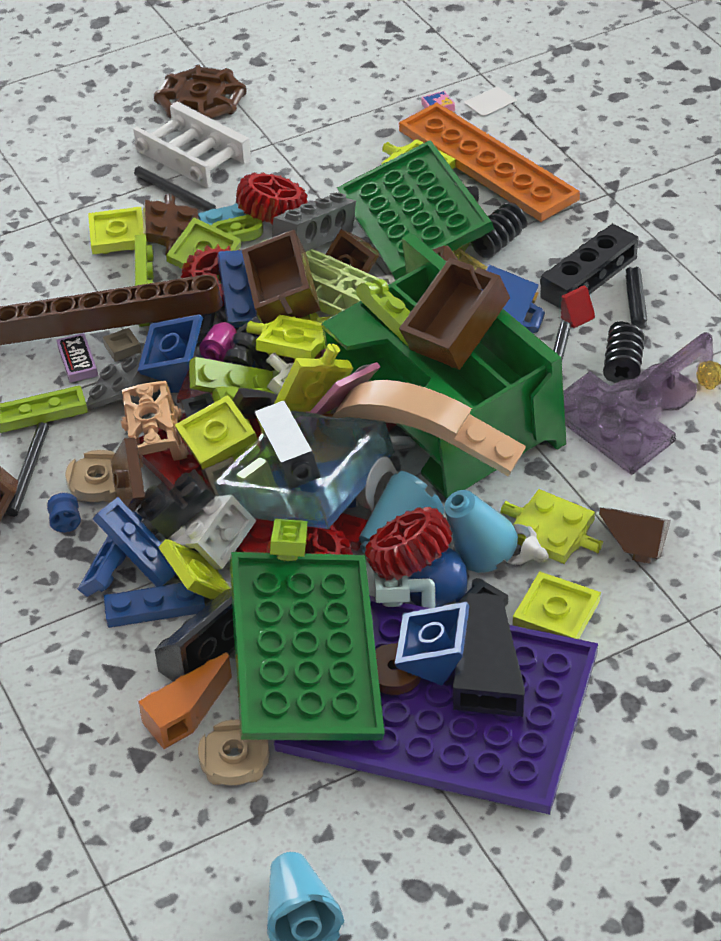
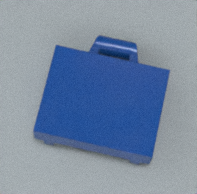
[481,264,545,333]

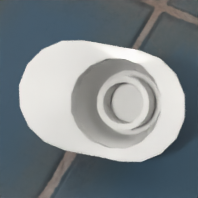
[356,457,398,512]

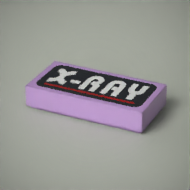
[56,333,98,383]

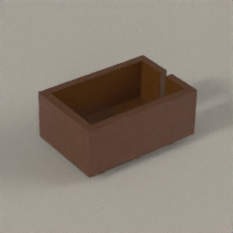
[242,230,321,324]
[399,257,510,370]

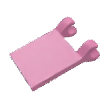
[295,362,380,435]

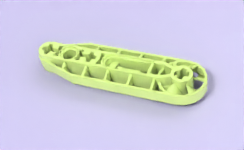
[262,240,379,316]

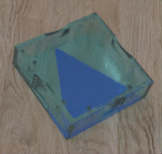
[214,411,395,529]

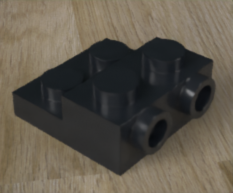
[137,469,215,539]

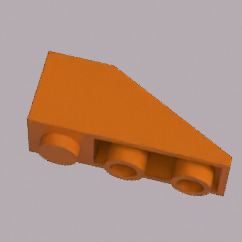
[138,652,232,749]

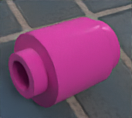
[199,322,237,362]

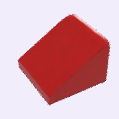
[561,285,595,328]

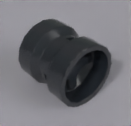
[223,332,258,367]

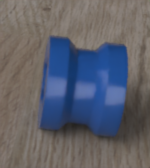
[47,493,81,533]

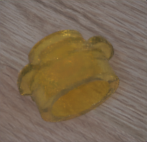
[696,360,721,390]

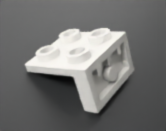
[167,495,256,570]

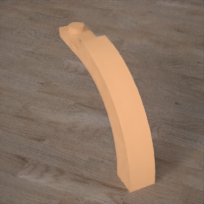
[328,380,526,477]

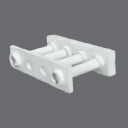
[133,102,251,188]

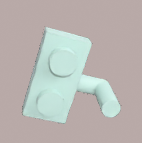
[374,572,435,608]

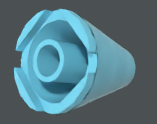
[359,471,444,554]
[444,490,518,573]
[267,852,344,941]

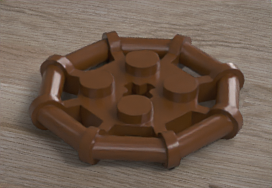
[154,64,247,119]

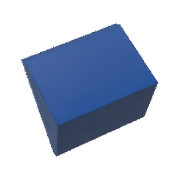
[138,314,203,387]
[395,602,469,685]

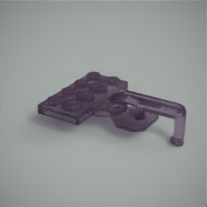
[564,332,714,475]

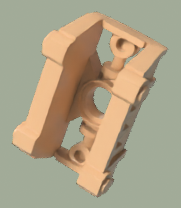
[121,381,188,468]

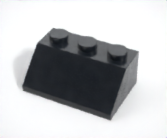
[154,588,235,682]

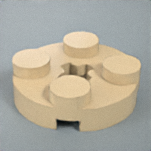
[65,450,116,502]
[198,720,270,785]

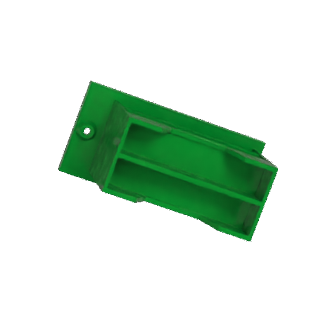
[321,233,567,499]

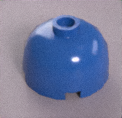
[408,547,468,607]

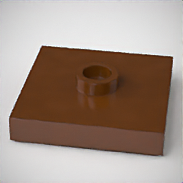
[111,437,145,511]

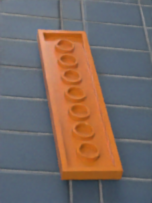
[399,102,580,222]

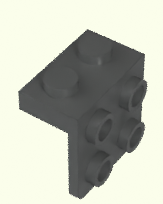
[86,355,161,419]

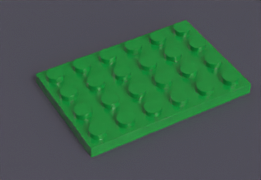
[336,140,494,280]
[230,552,385,740]

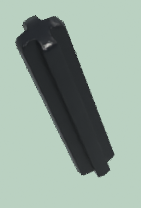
[625,266,647,329]

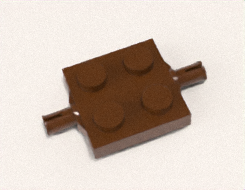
[143,194,198,255]

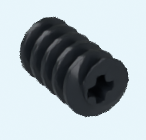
[471,203,527,259]
[603,321,645,383]

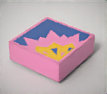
[422,91,455,112]

